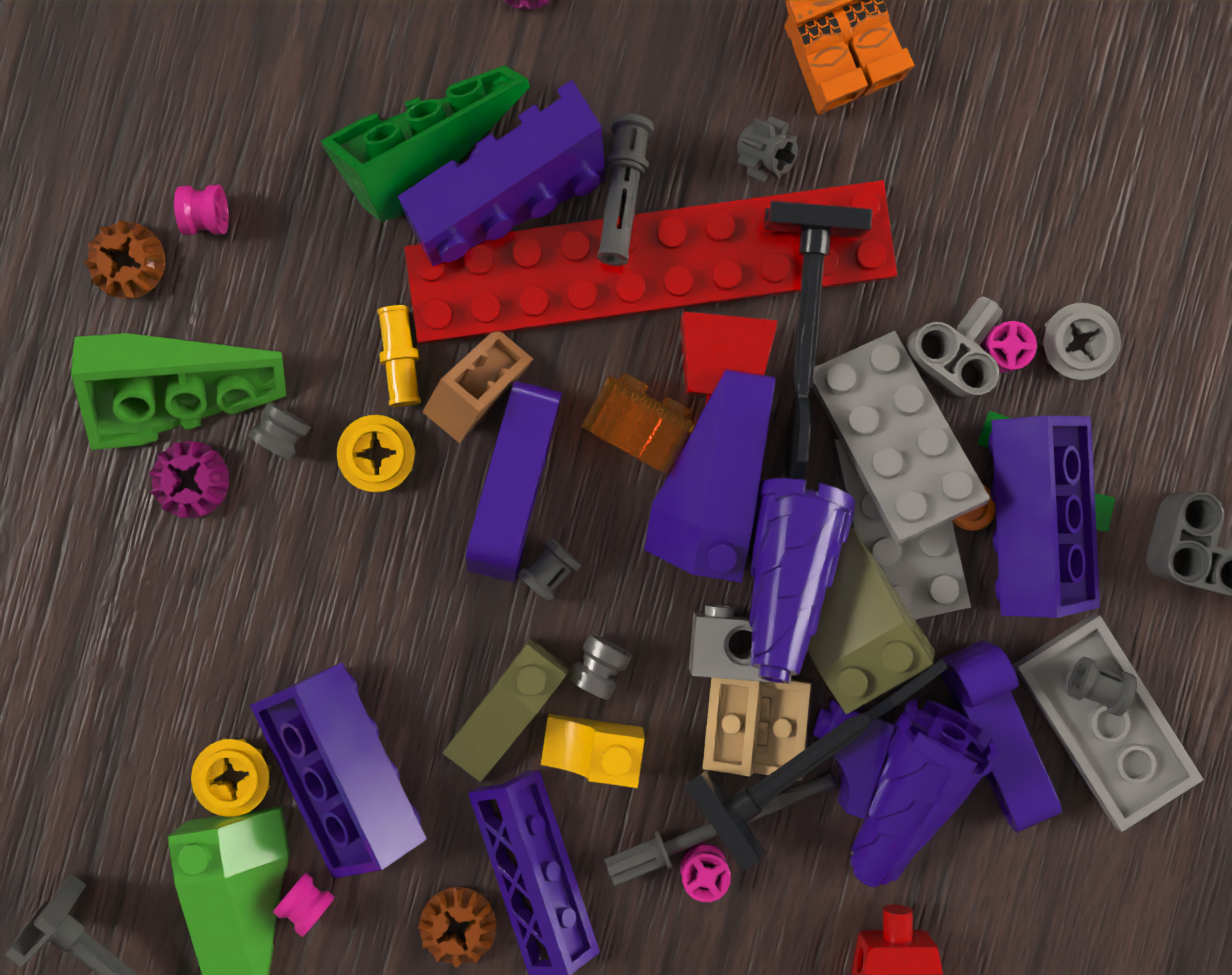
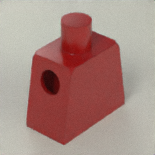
[680,311,777,403]
[851,904,943,975]

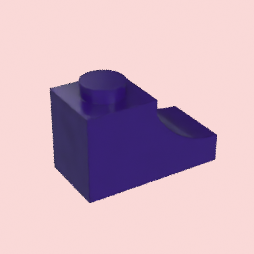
[813,698,896,819]

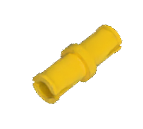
[377,305,421,407]

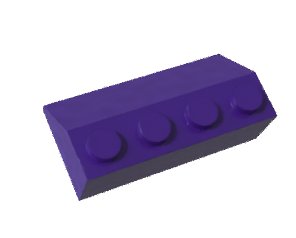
[988,416,1100,618]
[250,662,427,878]

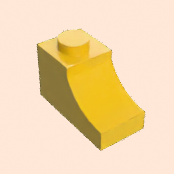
[541,714,645,788]

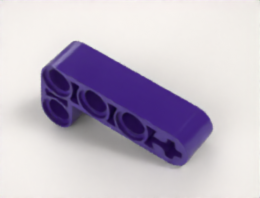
[466,380,563,583]
[938,640,1062,833]

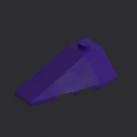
[644,369,776,583]

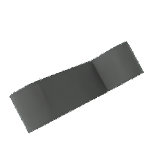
[1146,492,1232,598]

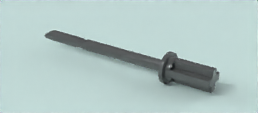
[604,772,837,887]

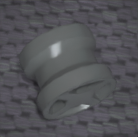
[248,401,311,460]

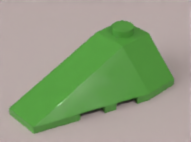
[71,333,287,450]
[168,806,290,975]

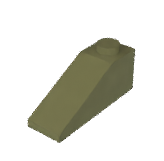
[443,637,568,782]

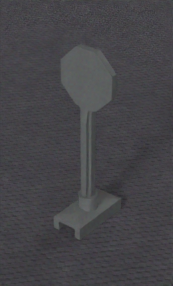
[5,873,139,975]

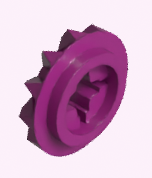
[148,441,229,518]

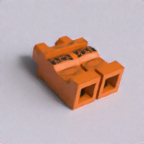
[784,0,915,115]

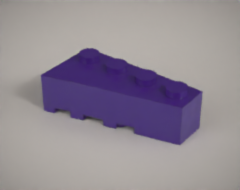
[398,80,606,267]

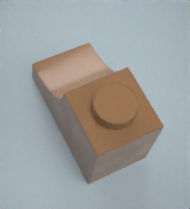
[423,332,533,443]

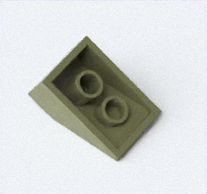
[807,527,935,714]

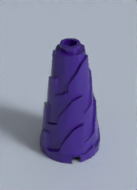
[749,478,856,683]
[850,699,999,887]

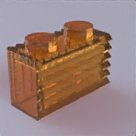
[581,373,696,475]

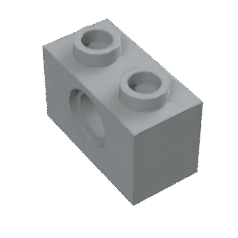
[689,605,791,684]

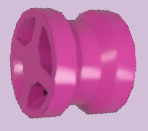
[174,185,229,236]
[980,321,1037,373]
[680,843,731,902]
[273,872,335,937]

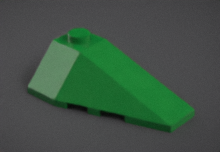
[321,65,530,223]

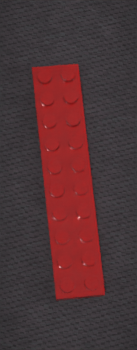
[404,180,897,345]

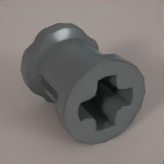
[518,538,582,602]
[1067,656,1137,716]

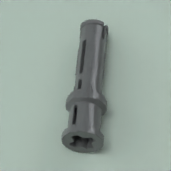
[597,113,654,266]

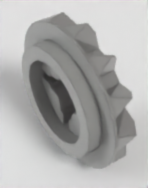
[1040,303,1121,381]

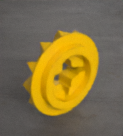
[337,415,416,492]
[191,738,271,817]

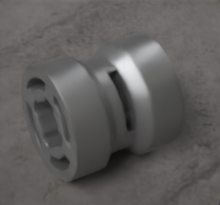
[567,633,632,700]

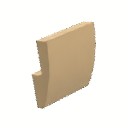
[702,677,813,781]

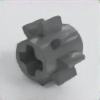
[737,116,798,182]

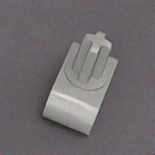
[904,296,1002,399]

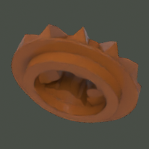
[84,220,165,299]
[418,887,497,968]

